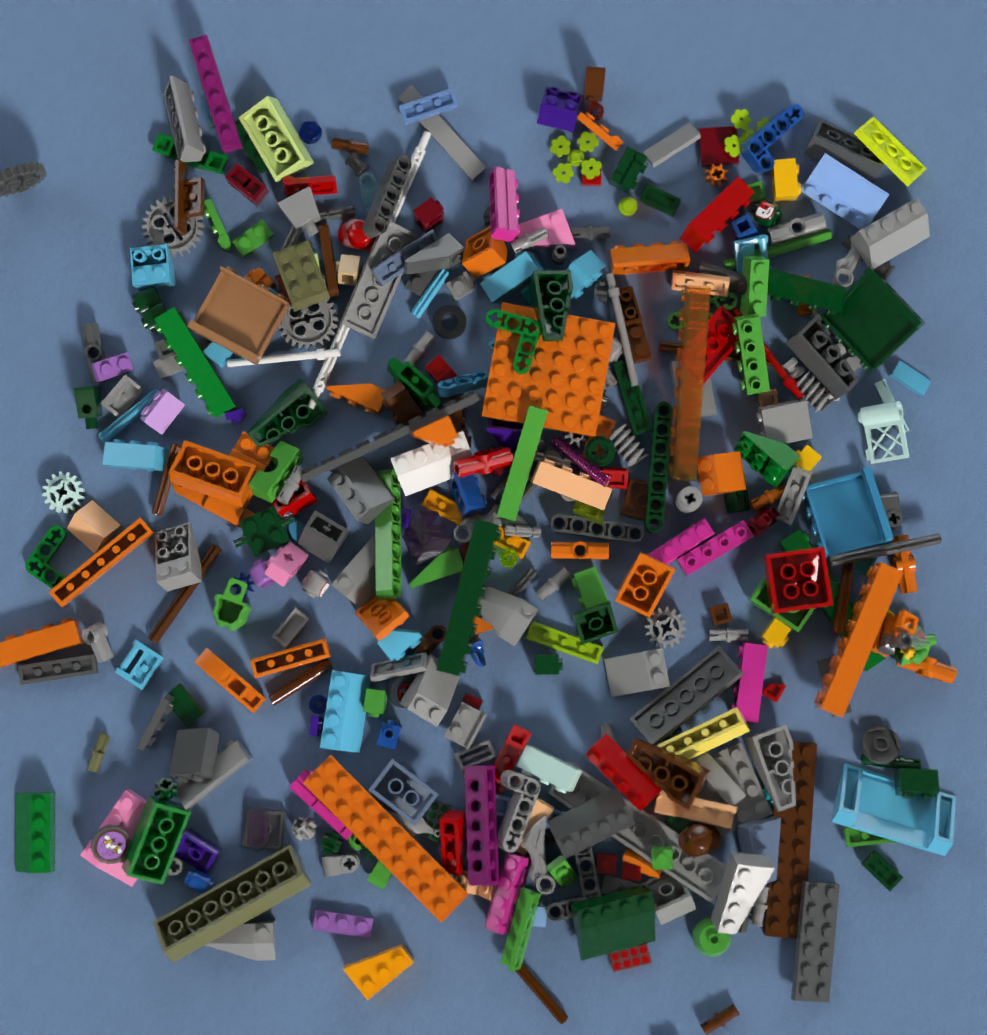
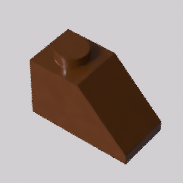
[583,66,606,103]

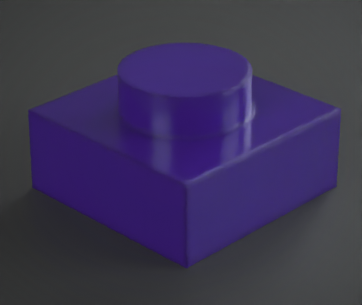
[225,408,247,423]
[309,715,323,736]

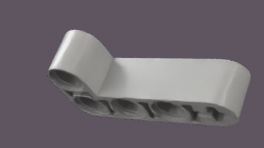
[497,770,540,852]

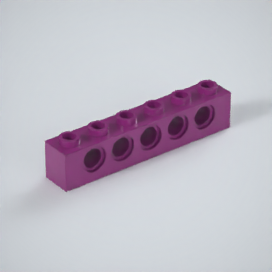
[464,766,499,886]

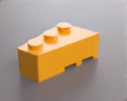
[343,944,414,1000]

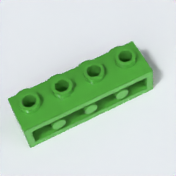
[732,313,770,395]

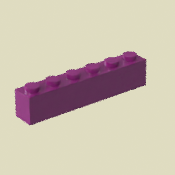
[189,34,243,153]

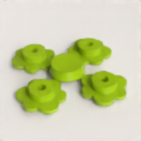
[724,109,769,165]
[550,131,602,184]

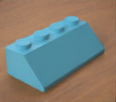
[320,670,371,753]

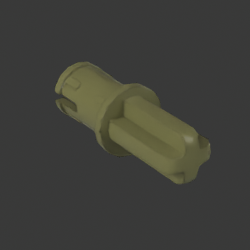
[86,733,110,772]

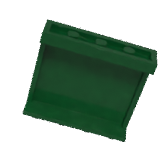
[820,267,926,371]

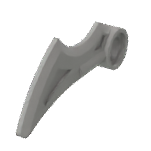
[832,235,862,288]
[453,504,527,545]
[521,816,556,894]

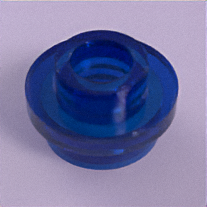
[309,695,327,714]

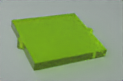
[572,500,606,525]

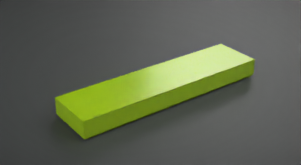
[525,621,604,664]

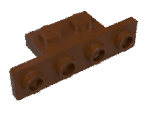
[173,159,205,236]

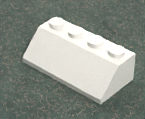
[390,431,473,496]

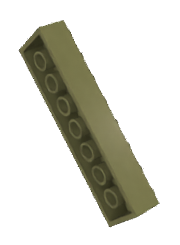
[153,844,312,963]

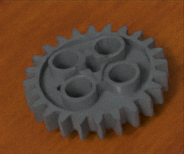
[0,162,47,198]

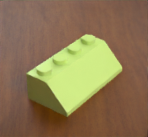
[238,96,314,182]

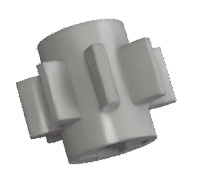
[564,432,587,447]
[292,816,317,841]

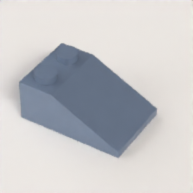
[369,758,439,826]

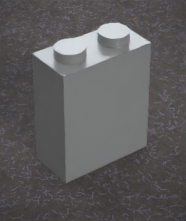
[756,398,813,444]

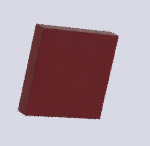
[698,126,739,167]

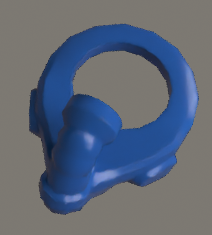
[470,637,486,667]

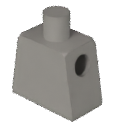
[278,186,321,236]

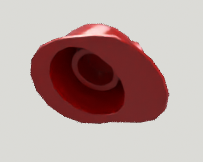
[338,219,377,251]

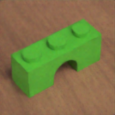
[740,255,770,317]
[248,441,303,503]

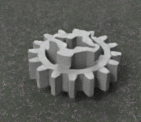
[644,607,687,649]

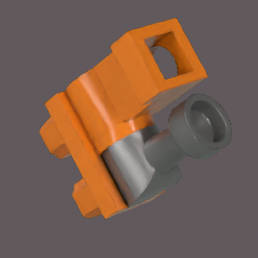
[871,610,919,657]

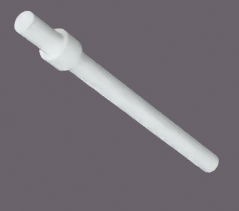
[227,348,341,367]

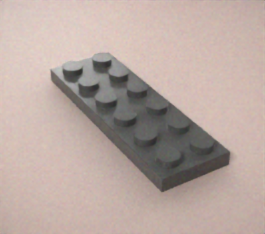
[629,646,744,746]
[791,881,840,1002]

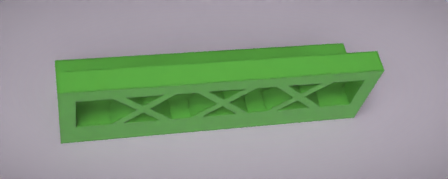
[500,887,541,971]

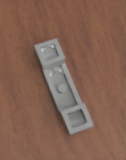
[690,752,746,806]

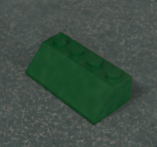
[767,268,848,316]

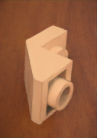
[455,869,497,901]

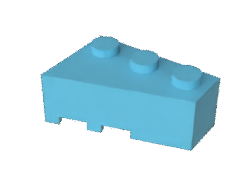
[480,250,546,303]
[102,439,169,472]

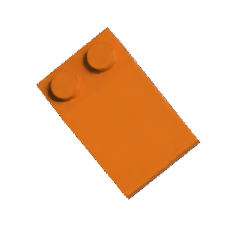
[615,552,676,618]

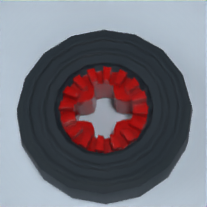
[386,674,415,708]

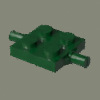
[233,506,296,556]

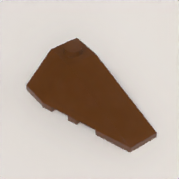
[627,738,710,810]

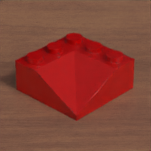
[762,547,833,614]

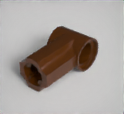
[413,625,447,656]

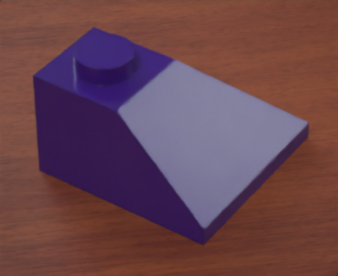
[487,418,523,450]

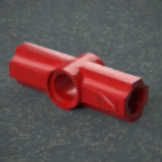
[453,447,513,478]

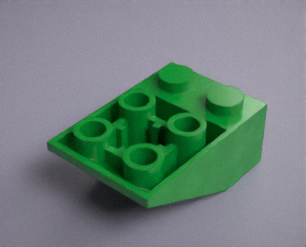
[733,431,800,488]

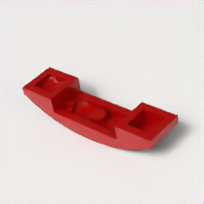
[493,724,532,795]

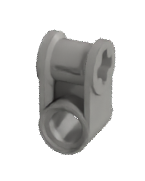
[321,853,360,877]

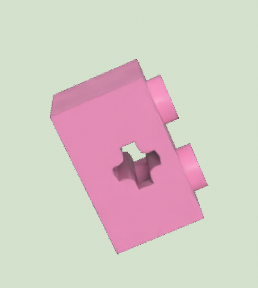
[264,542,308,587]

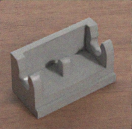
[100,374,145,418]

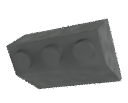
[327,456,395,524]

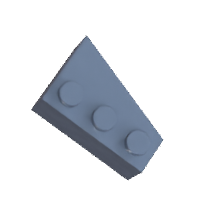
[736,815,781,883]

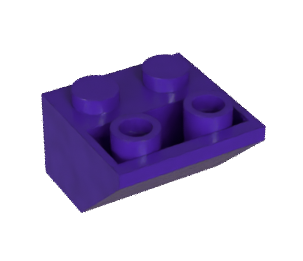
[537,86,583,132]

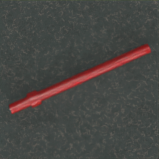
[731,307,804,400]

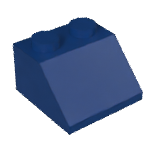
[449,472,487,519]

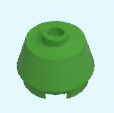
[693,917,732,957]

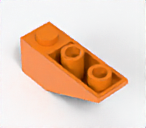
[326,383,385,415]

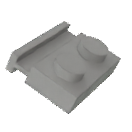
[444,702,487,749]

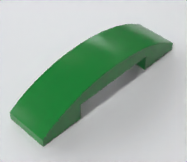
[152,133,229,175]

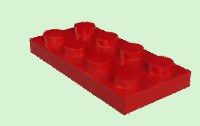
[675,305,737,385]

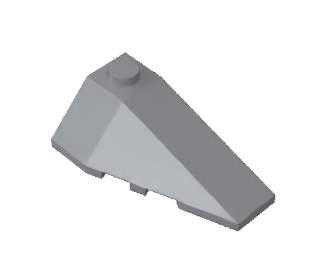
[331,534,376,608]
[744,724,796,812]

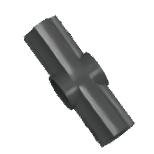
[81,324,108,383]

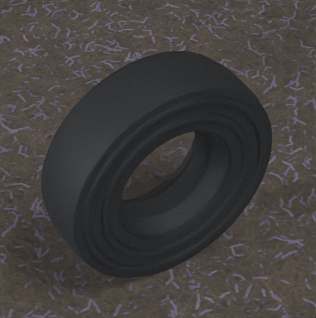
[433,305,467,339]

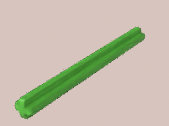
[723,228,832,270]

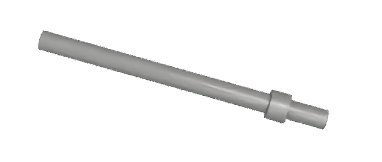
[606,273,639,387]

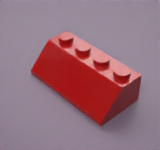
[585,733,662,811]

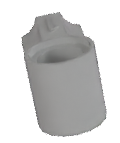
[82,622,114,663]

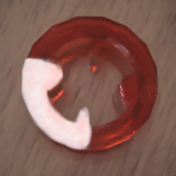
[587,103,604,122]

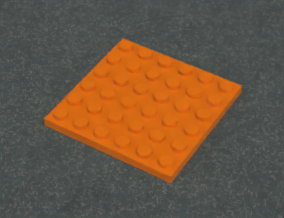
[482,302,616,437]

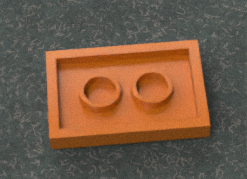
[354,595,409,641]

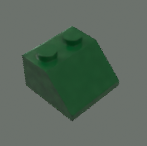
[572,601,618,644]

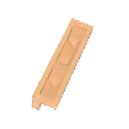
[654,790,737,829]

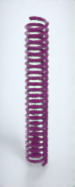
[551,435,610,487]

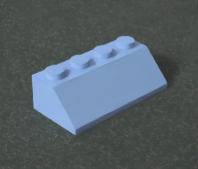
[801,153,889,230]

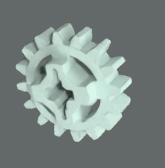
[42,472,85,513]

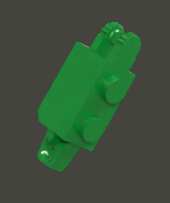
[387,357,442,409]

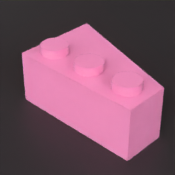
[512,209,575,250]

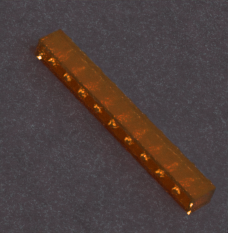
[668,285,711,481]

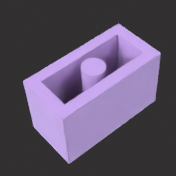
[140,389,185,435]

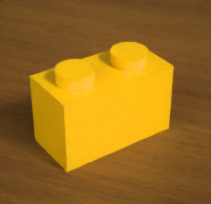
[771,158,801,202]

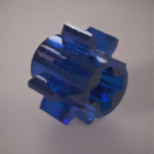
[231,572,254,596]

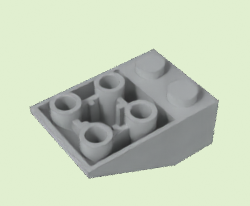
[155,522,202,592]

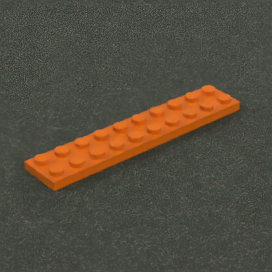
[303,755,469,923]

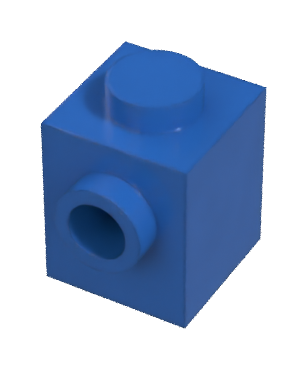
[731,214,760,240]
[376,719,402,750]

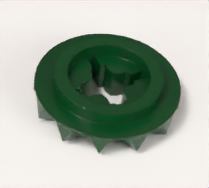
[585,436,615,467]

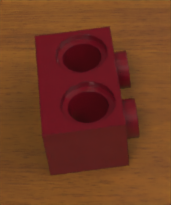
[225,163,269,206]
[413,197,444,233]

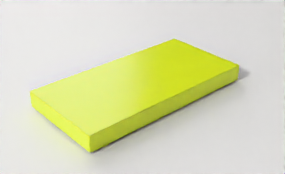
[854,116,926,187]

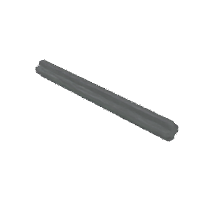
[829,534,942,566]

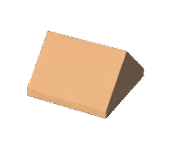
[67,500,121,554]

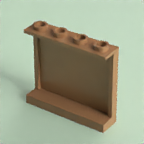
[187,266,290,365]

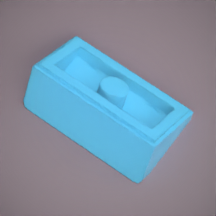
[889,360,932,397]

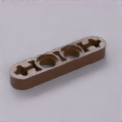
[319,223,340,297]

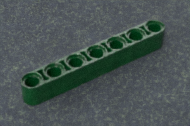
[644,401,673,534]

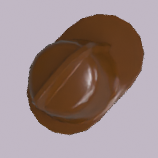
[678,823,721,857]

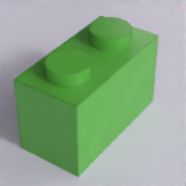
[571,566,608,609]

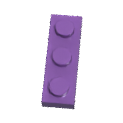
[313,909,374,938]

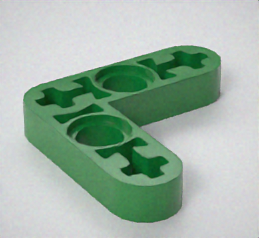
[485,309,540,375]
[25,526,67,589]

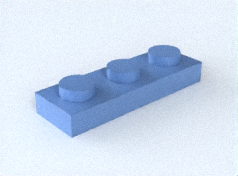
[399,88,459,125]

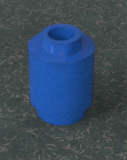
[184,869,215,894]

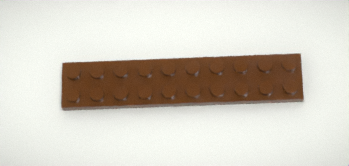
[764,741,817,939]

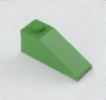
[409,546,464,589]

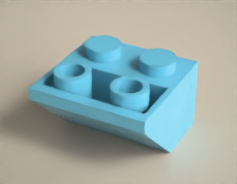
[130,244,176,290]
[376,628,422,661]

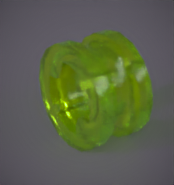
[500,548,519,568]

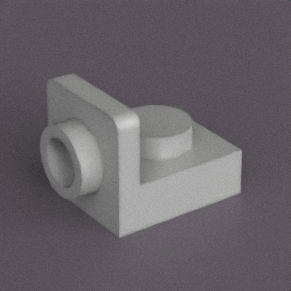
[446,271,476,301]

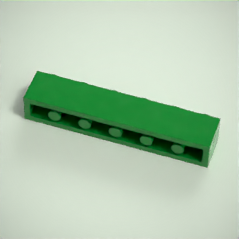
[153,307,236,418]

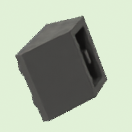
[297,510,350,564]

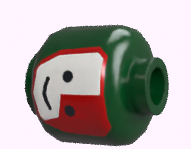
[753,199,782,228]

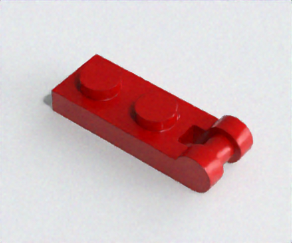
[283,175,337,197]

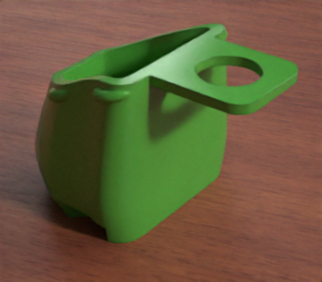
[213,578,252,631]

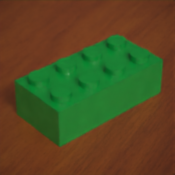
[122,795,191,885]

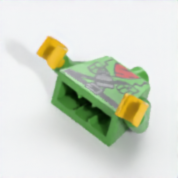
[885,610,937,666]

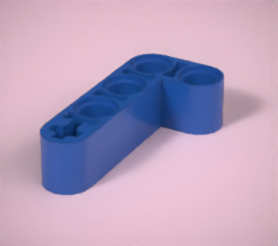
[740,104,804,174]

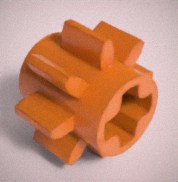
[705,164,728,188]

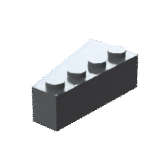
[786,313,859,400]

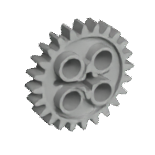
[142,195,205,258]
[278,297,339,351]

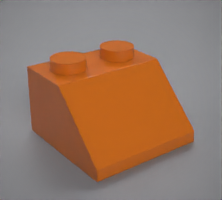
[462,226,508,278]
[696,451,746,496]

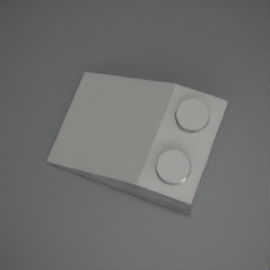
[604,648,670,697]
[399,654,460,727]

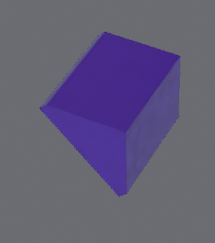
[175,828,222,874]

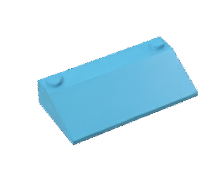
[832,763,956,856]

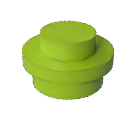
[618,197,638,216]

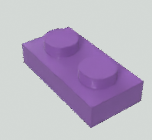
[91,352,133,382]

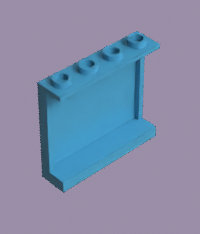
[802,466,893,559]

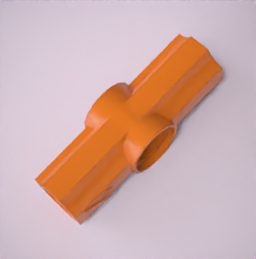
[891,535,918,594]
[551,541,609,560]
[896,656,957,684]

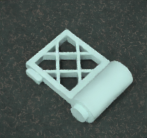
[858,401,909,464]

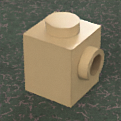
[335,254,360,286]

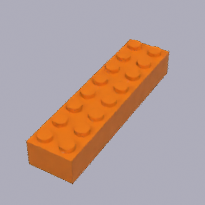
[814,562,903,717]

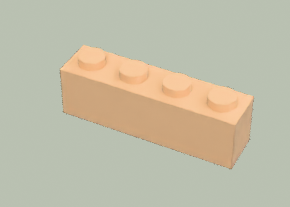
[530,459,612,510]

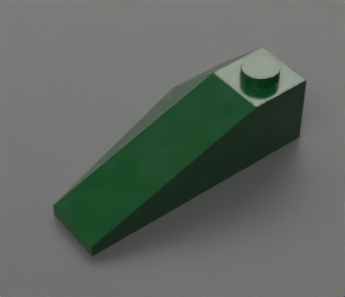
[528,270,573,342]
[247,379,328,447]

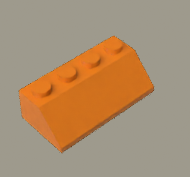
[609,241,690,275]
[169,440,256,507]

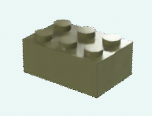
[272,240,330,312]

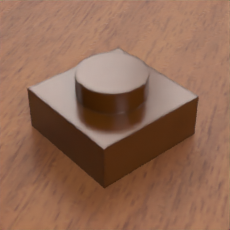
[708,602,733,626]

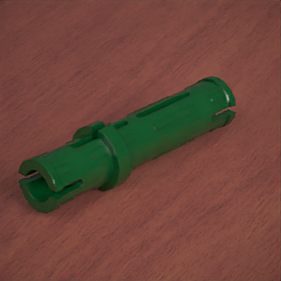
[861,752,921,770]

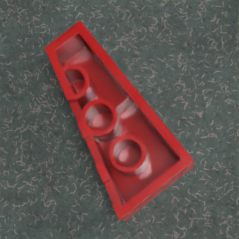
[679,176,754,254]

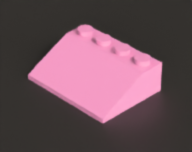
[80,789,147,887]

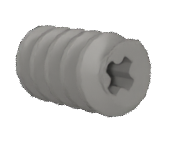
[796,371,836,412]
[609,424,648,467]
[674,486,703,514]

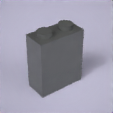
[169,728,220,783]

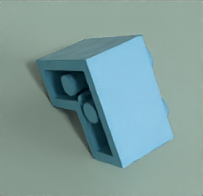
[566,250,606,301]

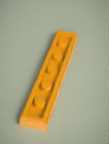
[421,489,531,559]

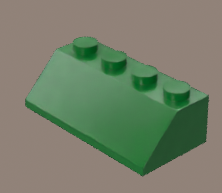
[16,792,56,873]

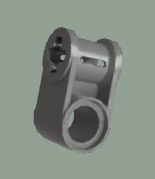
[880,491,903,529]

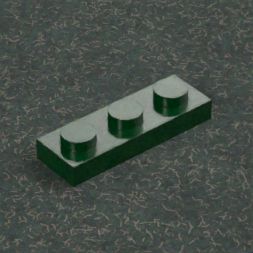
[235,119,268,174]

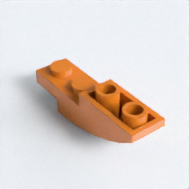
[194,648,266,714]

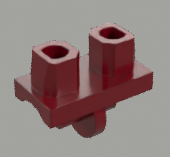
[747,506,780,537]

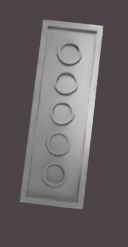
[340,221,419,339]

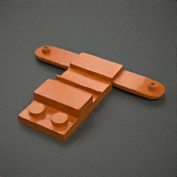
[172,431,275,527]

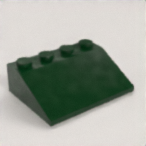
[571,885,655,961]

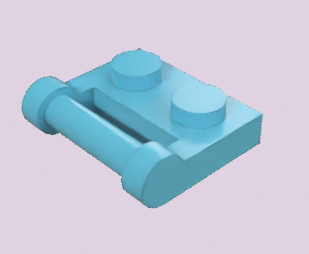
[733,235,771,274]
[114,639,165,690]

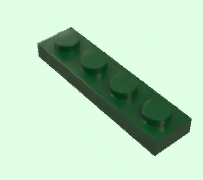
[613,360,653,436]

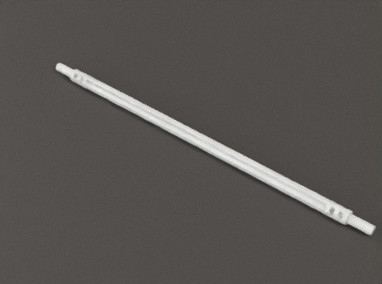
[307,131,431,410]

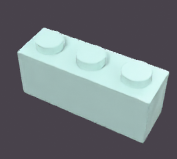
[517,745,583,793]

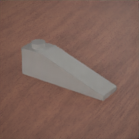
[480,585,539,647]
[206,920,277,961]

